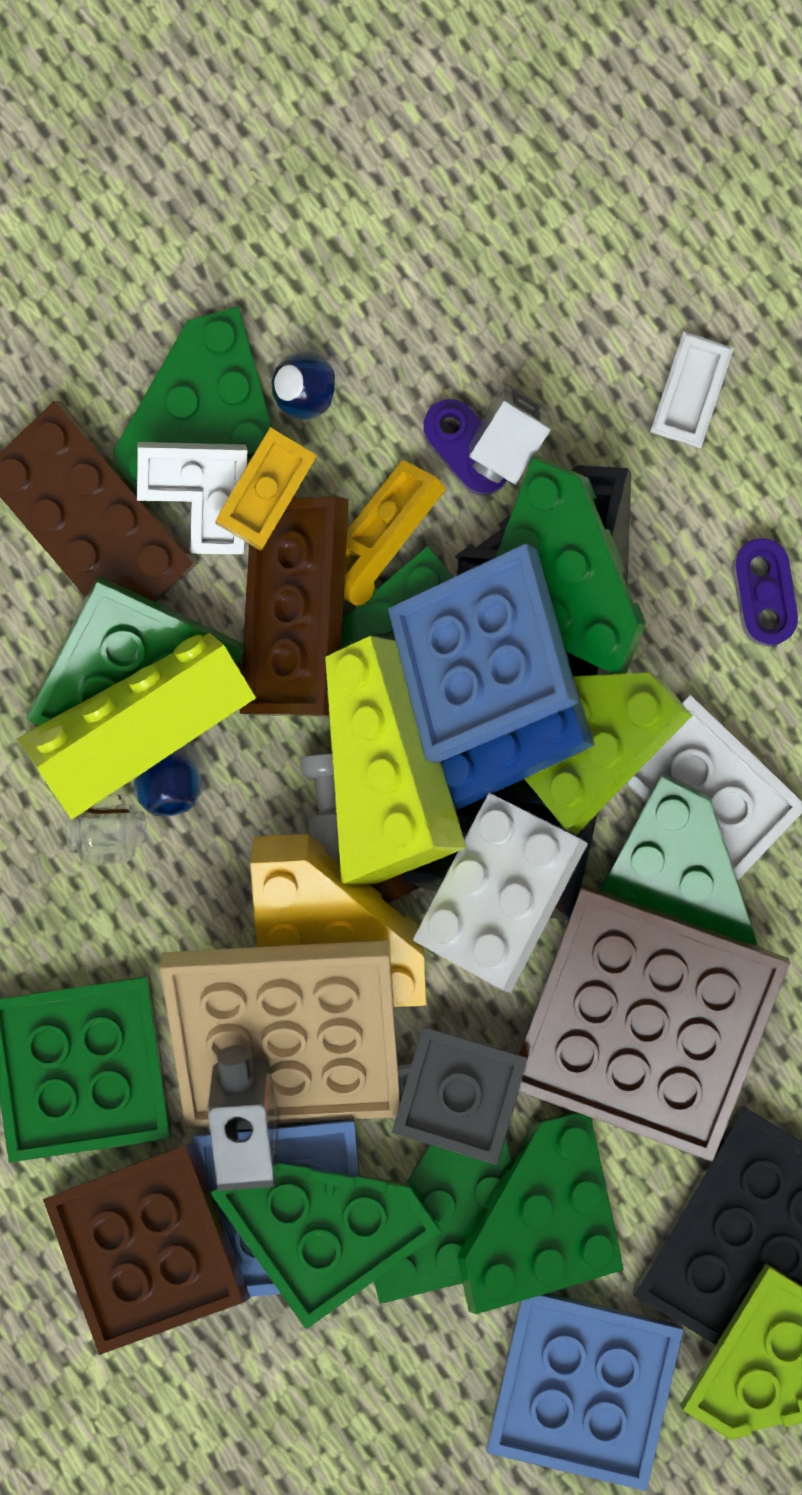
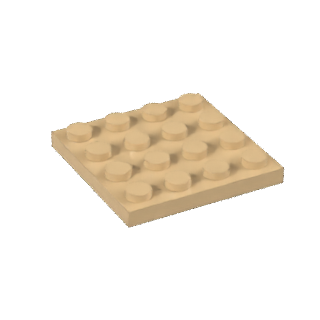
[160,940,400,1128]

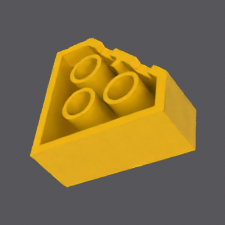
[250,834,426,1007]

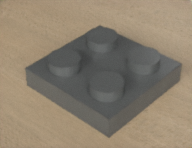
[391,1026,529,1165]

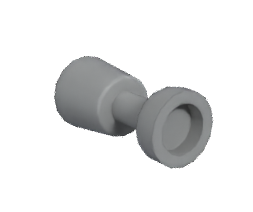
[300,753,340,863]

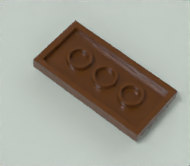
[0,401,199,602]
[239,496,349,716]

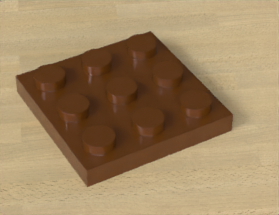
[43,1141,251,1355]

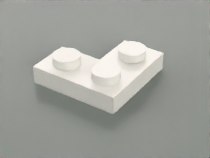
[137,442,247,554]

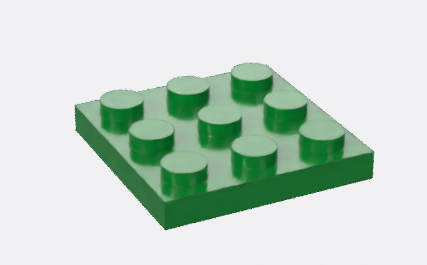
[0,976,172,1163]

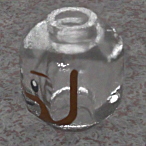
[66,793,146,865]

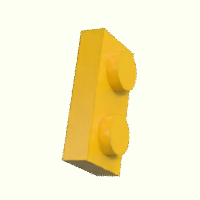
[214,427,317,551]

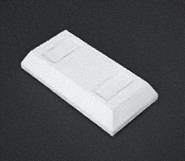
[650,331,734,449]

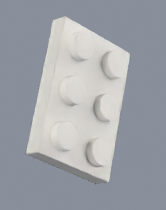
[626,695,802,880]
[413,793,588,993]

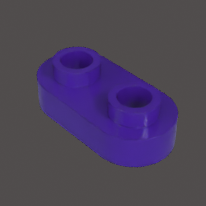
[423,399,508,496]
[732,538,798,647]

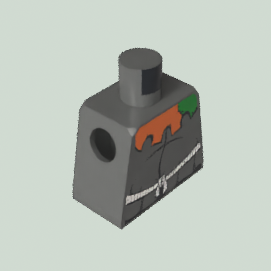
[208,1045,279,1191]

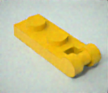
[344,459,446,606]

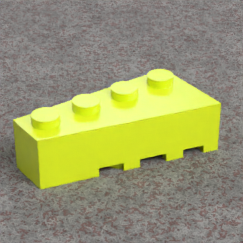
[16,633,256,820]
[325,636,466,884]

